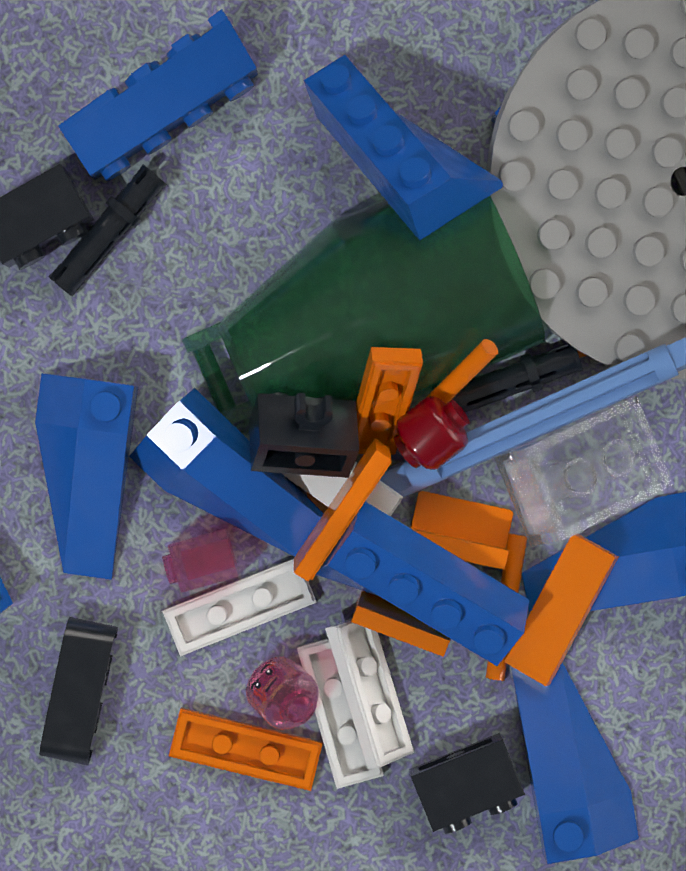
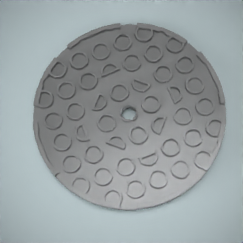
[486,0,686,379]

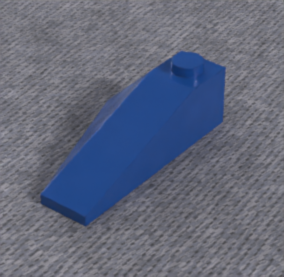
[35,373,139,580]
[129,388,324,557]
[522,492,686,614]
[511,662,639,864]

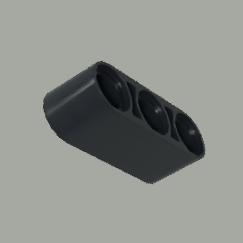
[39,617,118,766]

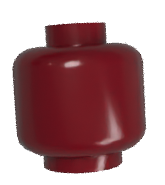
[393,396,470,470]

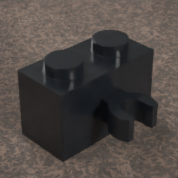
[249,392,359,478]

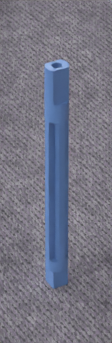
[380,337,686,498]

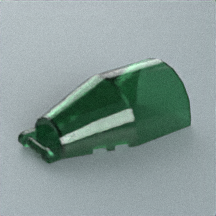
[182,196,545,424]

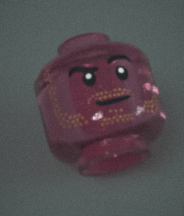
[246,656,319,730]

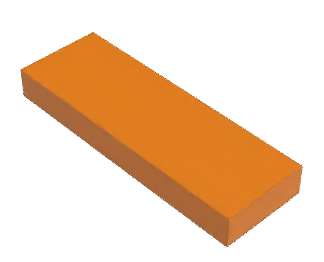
[356,347,423,455]
[294,438,392,582]
[504,533,619,686]
[169,708,323,791]

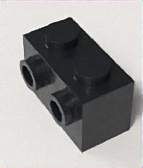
[0,164,94,270]
[409,733,525,834]

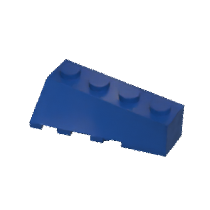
[58,9,258,181]
[304,55,504,241]
[316,501,529,666]

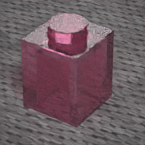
[162,527,240,593]

